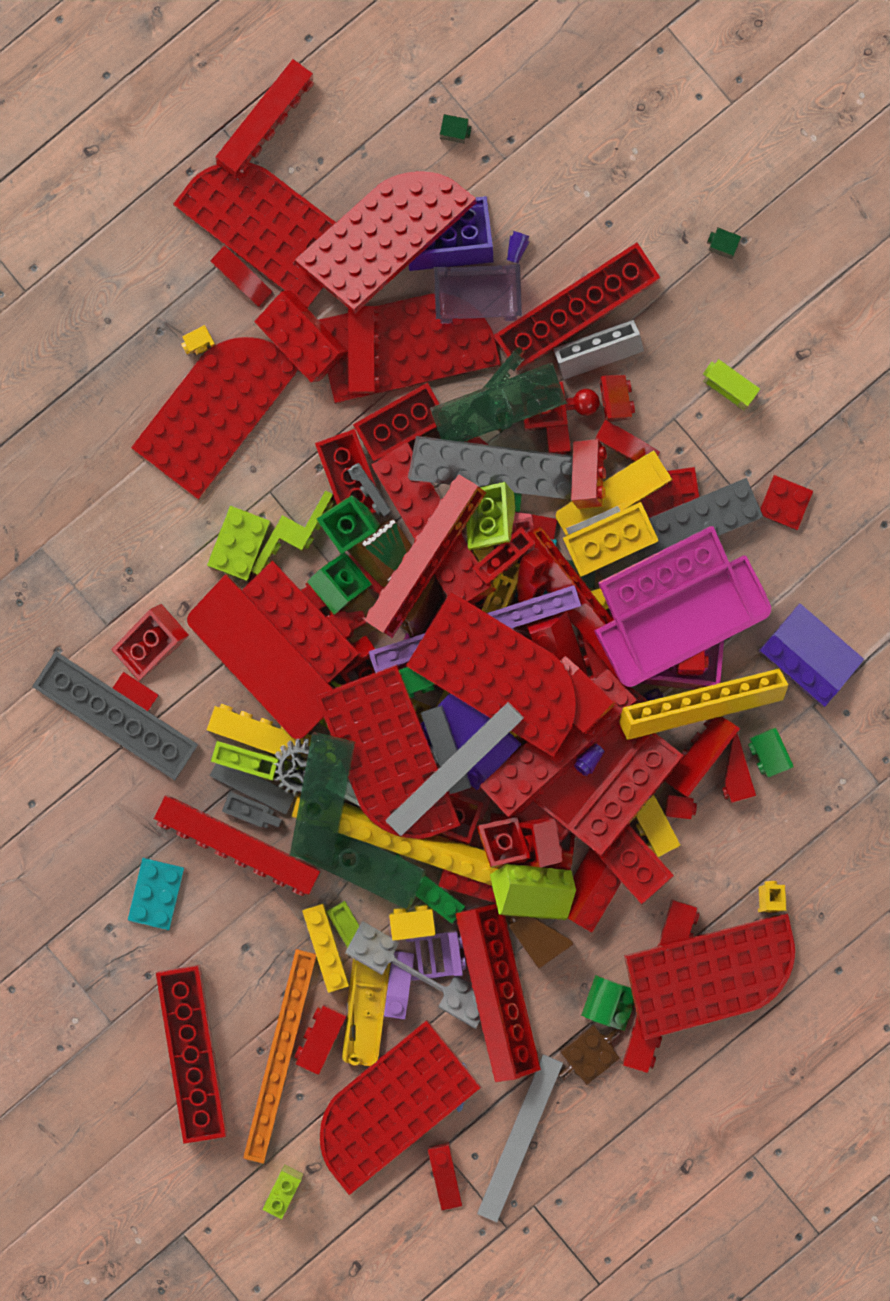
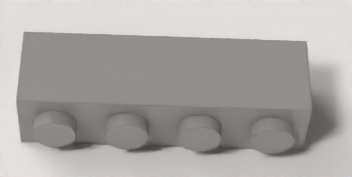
[553,320,644,380]

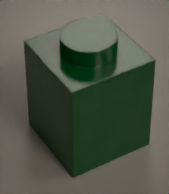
[439,114,472,144]
[707,227,741,259]

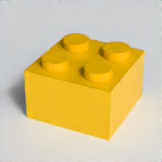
[389,904,436,941]

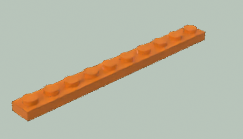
[243,949,316,1164]

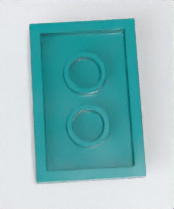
[128,857,185,930]

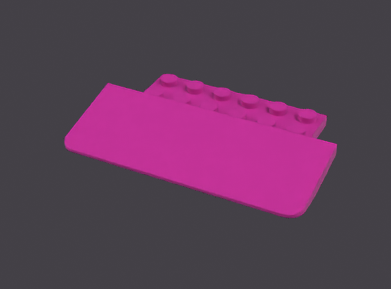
[594,526,771,687]

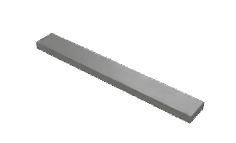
[386,702,524,836]
[477,1054,563,1222]

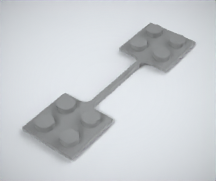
[345,921,480,1029]

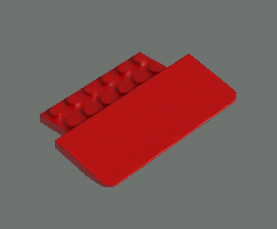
[187,560,360,739]
[517,680,684,857]

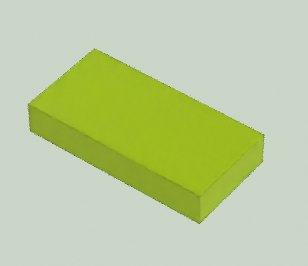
[326,901,360,948]

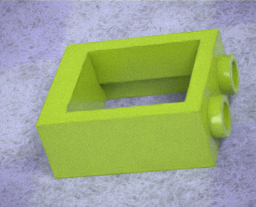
[703,359,760,411]
[262,1164,303,1219]

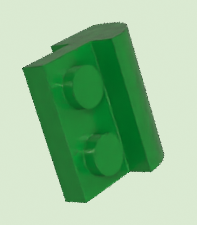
[581,975,634,1031]

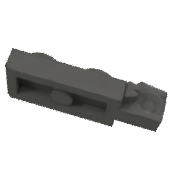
[348,463,392,517]
[222,792,283,828]

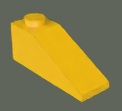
[482,563,520,613]

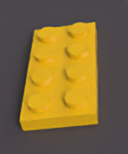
[562,502,659,577]

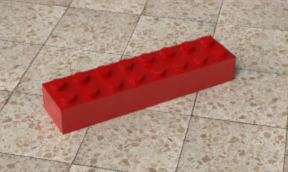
[493,242,661,374]
[371,442,496,605]
[480,669,638,819]
[153,795,322,896]
[456,903,541,1082]
[156,964,228,1144]

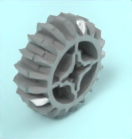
[272,739,330,797]

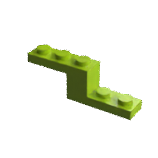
[251,490,335,575]
[211,741,318,792]

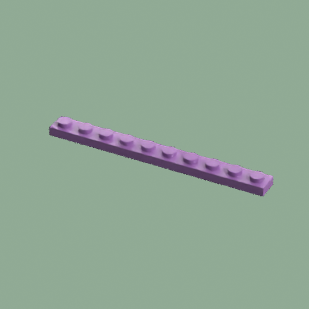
[369,585,581,672]

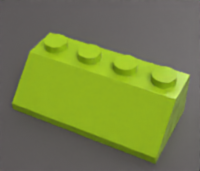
[490,864,576,920]

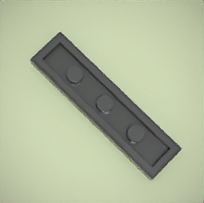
[421,705,471,794]
[210,763,295,814]

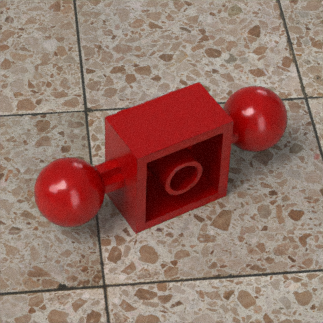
[488,382,600,431]

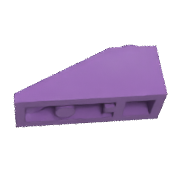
[384,951,414,1019]

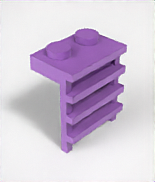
[406,931,466,981]

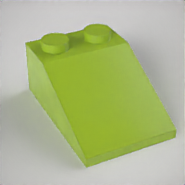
[467,482,515,550]

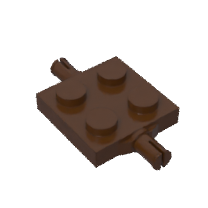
[559,1024,621,1085]

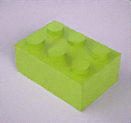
[207,506,271,582]

